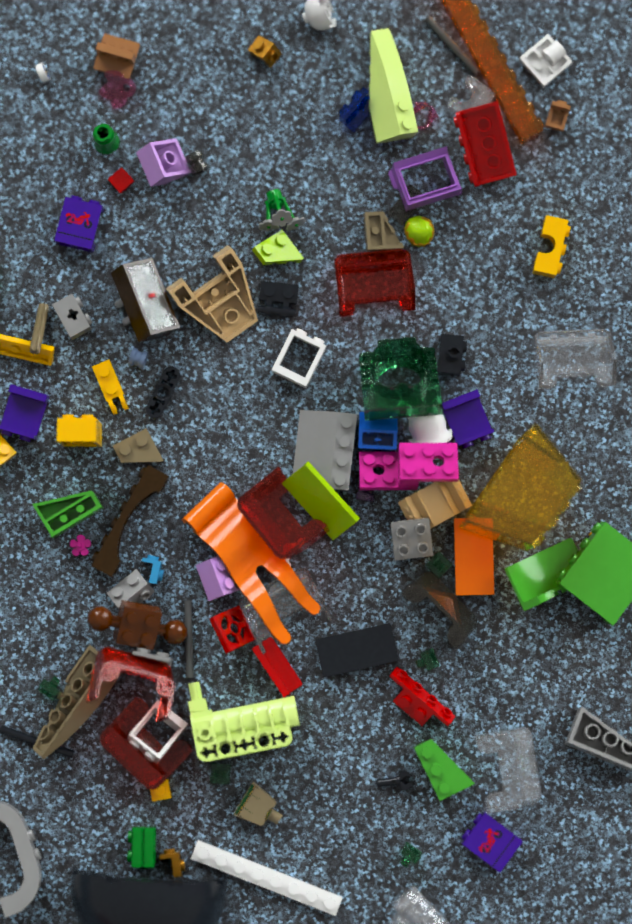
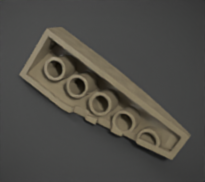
[32,645,124,759]

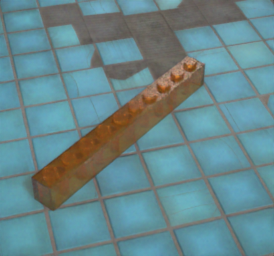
[441,0,544,145]

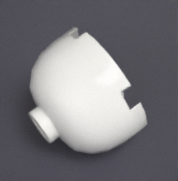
[302,0,336,31]

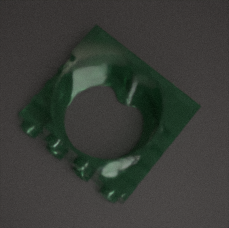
[359,337,442,421]

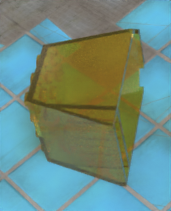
[459,423,582,551]

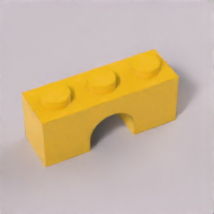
[532,215,571,278]

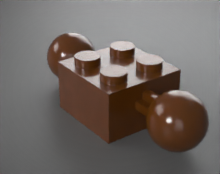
[88,600,187,650]

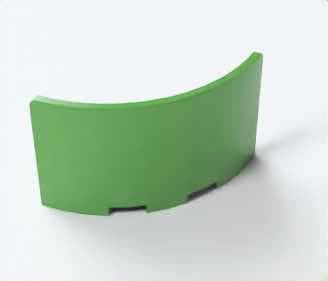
[505,538,578,611]

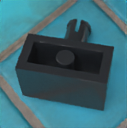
[437,334,467,376]

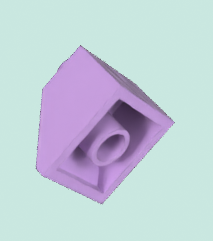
[136,138,191,187]

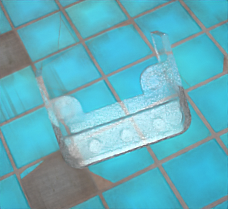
[239,568,333,654]

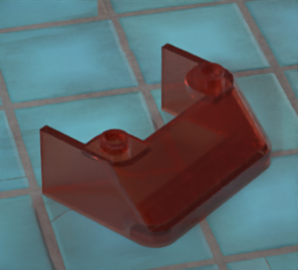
[86,647,175,722]

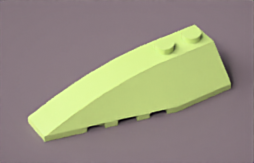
[369,28,418,144]

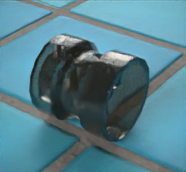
[185,150,209,176]

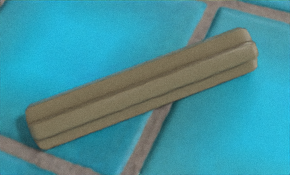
[30,303,49,354]

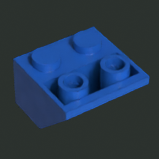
[358,412,398,452]

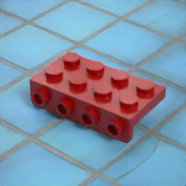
[454,101,517,187]

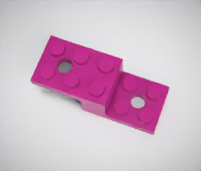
[359,443,459,490]

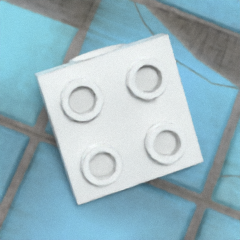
[519,34,573,88]

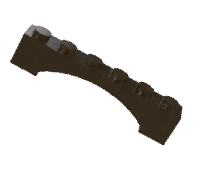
[91,465,170,577]

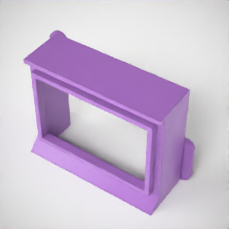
[388,146,462,211]

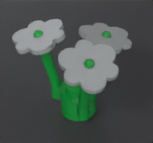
[258,189,306,231]

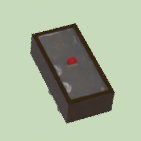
[111,258,180,343]

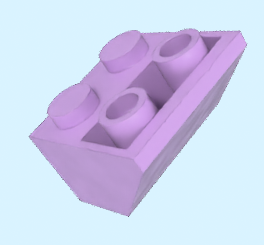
[196,556,240,601]

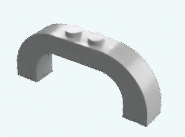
[0,801,42,918]

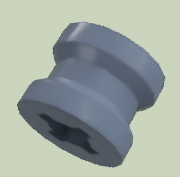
[128,347,149,370]

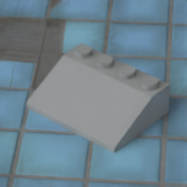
[293,410,357,492]

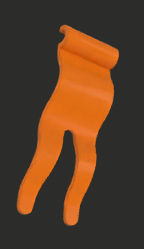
[182,482,320,644]

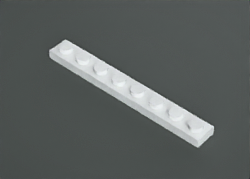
[191,840,343,916]

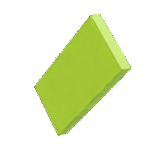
[282,461,360,540]

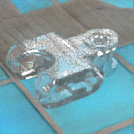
[446,75,503,118]

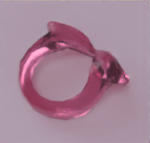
[413,101,439,130]

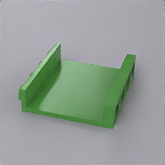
[555,521,632,626]

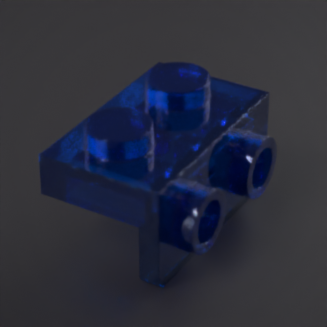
[339,87,370,132]

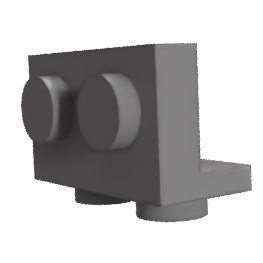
[107,569,155,609]

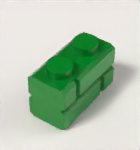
[128,826,156,868]

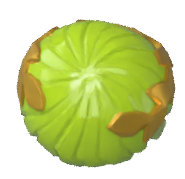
[404,216,435,247]

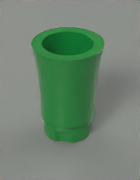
[93,123,120,154]

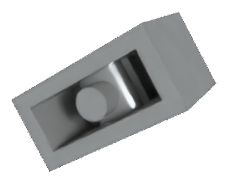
[52,294,93,340]

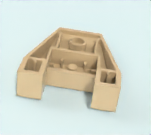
[166,245,258,342]

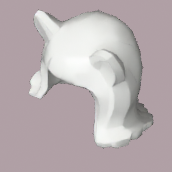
[405,400,453,443]

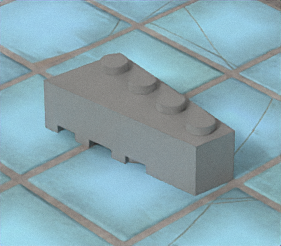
[565,706,632,772]

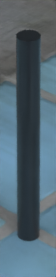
[0,725,75,758]

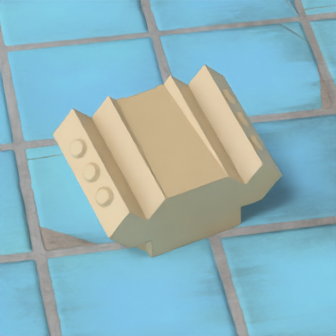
[398,480,472,529]

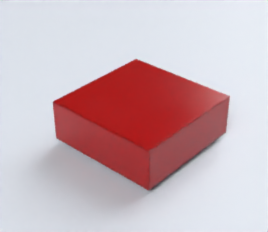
[108,167,135,194]

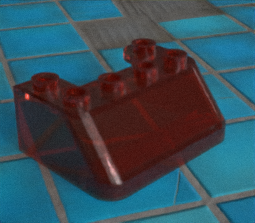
[237,467,329,560]
[100,696,195,790]

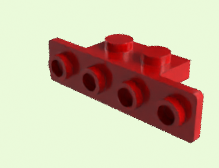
[389,667,455,726]

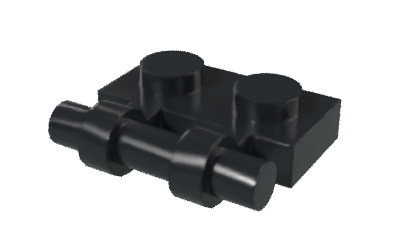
[257,281,299,318]

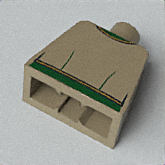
[233,781,283,826]

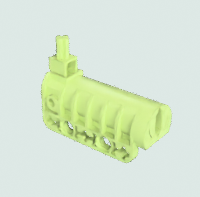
[188,682,300,762]

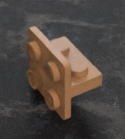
[94,33,140,79]

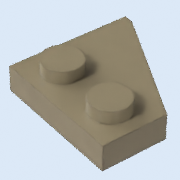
[363,211,404,251]
[113,428,164,463]

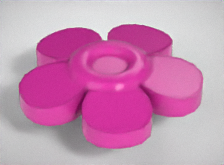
[70,535,92,556]

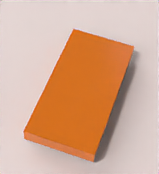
[454,518,494,596]

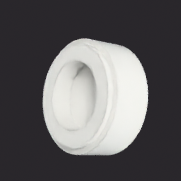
[35,62,50,82]

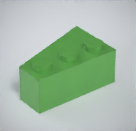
[32,490,104,538]
[413,738,475,801]

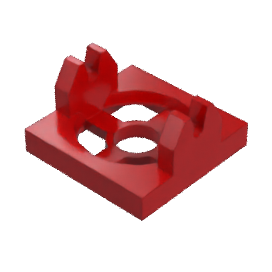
[209,605,256,654]

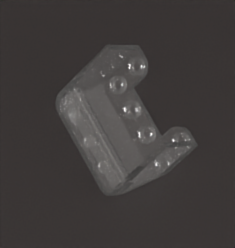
[534,329,617,390]
[473,727,542,814]

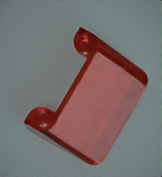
[334,249,416,317]

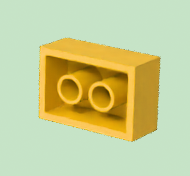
[57,415,102,447]

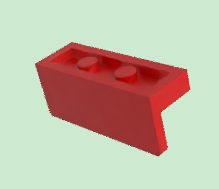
[252,637,303,697]

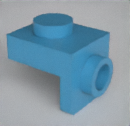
[142,555,164,585]

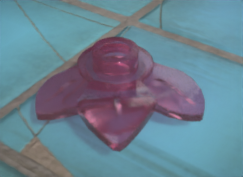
[98,70,136,108]

